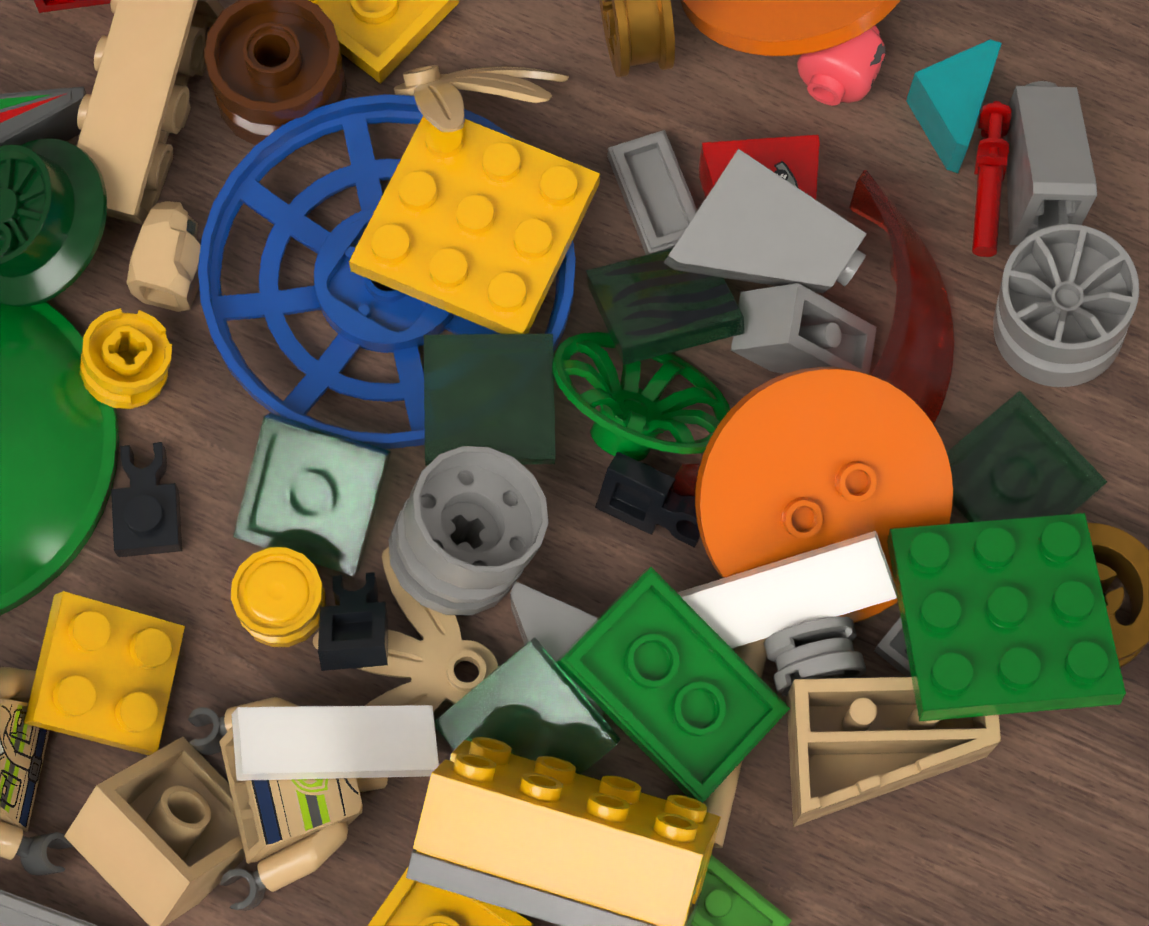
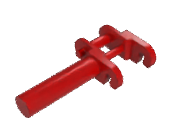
[972,101,1012,257]

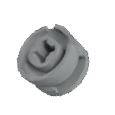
[764,617,866,696]

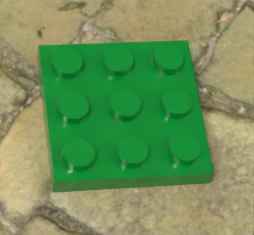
[887,513,1126,722]

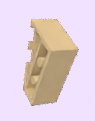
[786,677,1001,827]

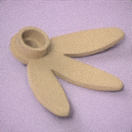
[394,65,569,132]
[313,547,499,713]

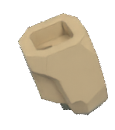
[127,201,201,312]

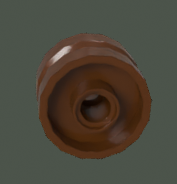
[204,0,347,146]

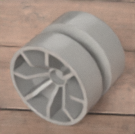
[993,224,1139,387]

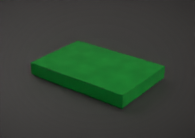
[556,567,790,803]

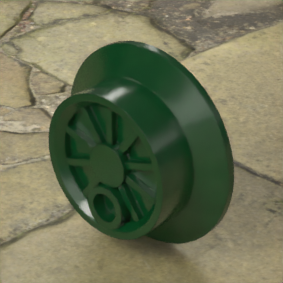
[0,138,107,307]

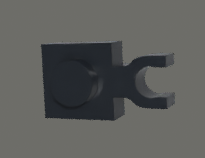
[111,442,182,557]
[595,452,700,548]
[318,572,389,671]

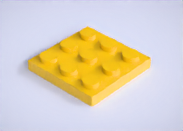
[349,116,600,343]

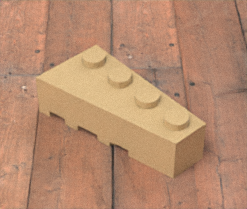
[77,0,224,225]

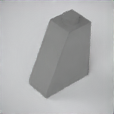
[1005,81,1097,245]
[664,149,867,293]

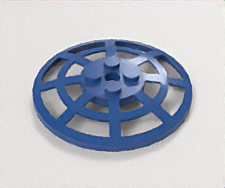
[198,94,576,449]

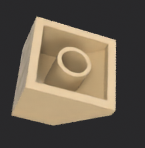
[64,737,246,926]

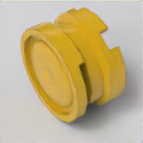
[80,308,172,409]
[231,547,326,647]

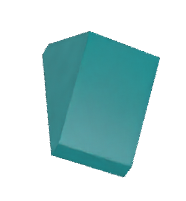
[906,39,1002,173]

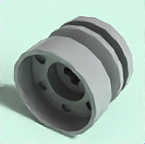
[389,446,549,615]

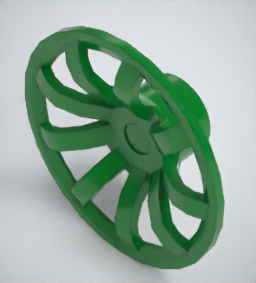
[552,332,731,461]

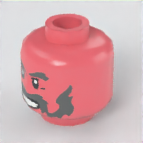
[797,25,886,106]

